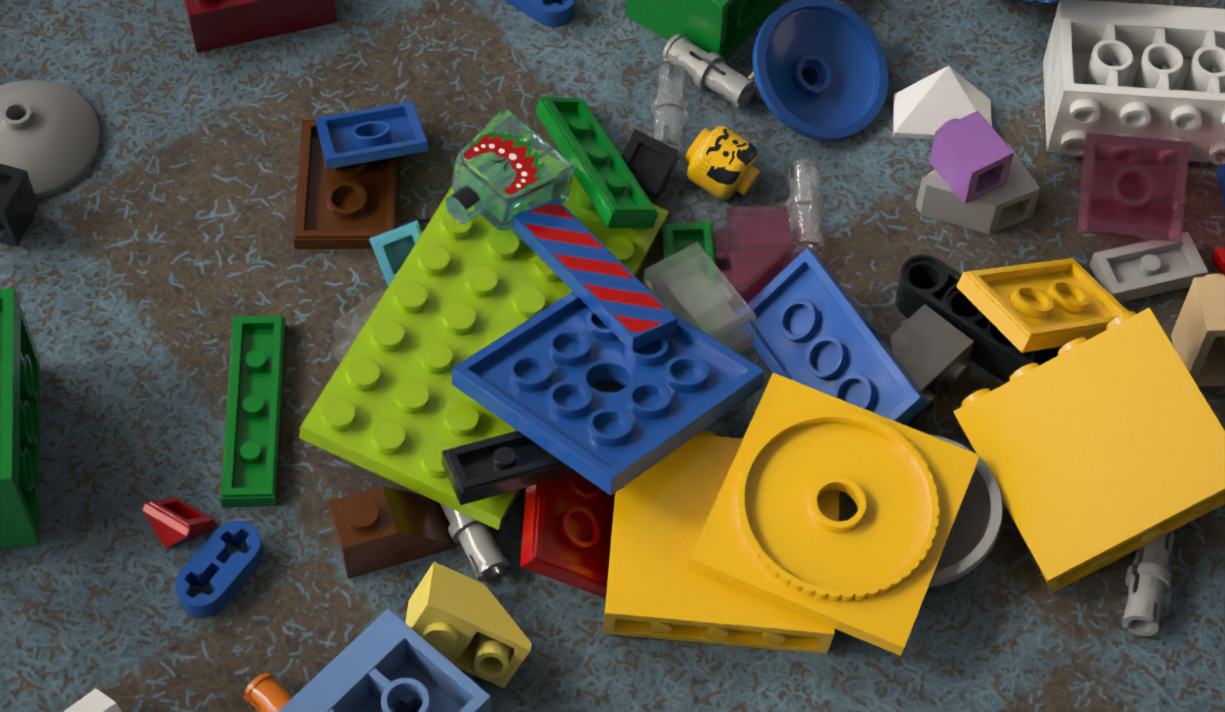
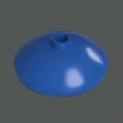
[753,0,888,141]

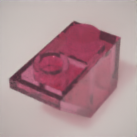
[715,206,792,320]

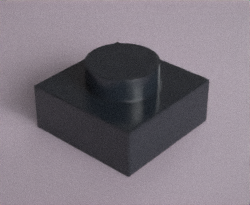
[621,129,682,197]

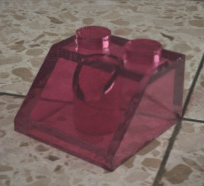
[1076,133,1190,243]

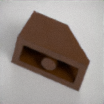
[328,486,455,579]

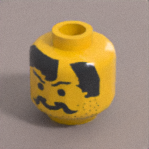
[684,126,761,200]

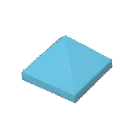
[369,220,422,287]

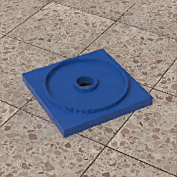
[452,291,765,496]

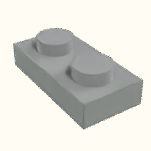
[1090,232,1208,303]

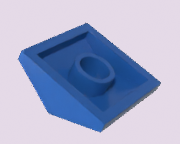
[315,101,429,170]

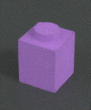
[929,111,1014,204]

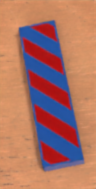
[513,198,678,351]

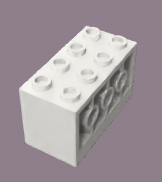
[1043,0,1225,166]

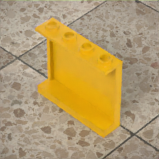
[953,308,1225,593]
[602,430,840,653]

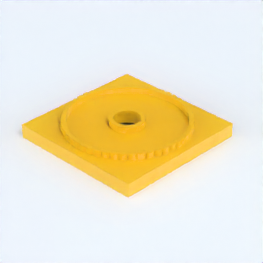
[687,373,980,656]

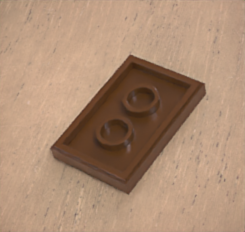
[293,120,401,249]

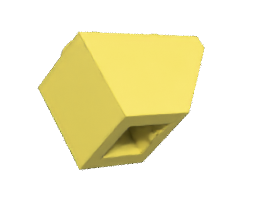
[405,562,532,688]

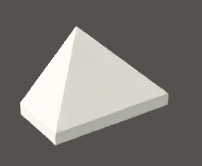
[893,66,992,139]

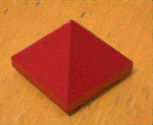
[142,497,217,549]

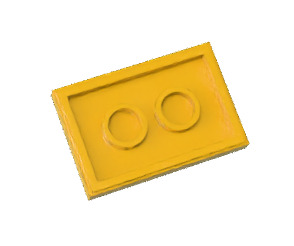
[956,258,1129,353]

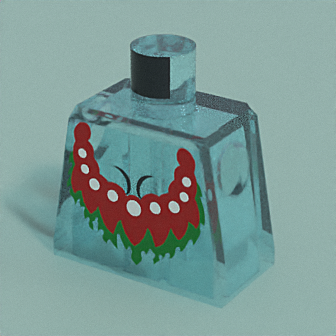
[446,108,575,231]

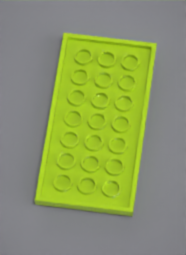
[299,131,669,530]

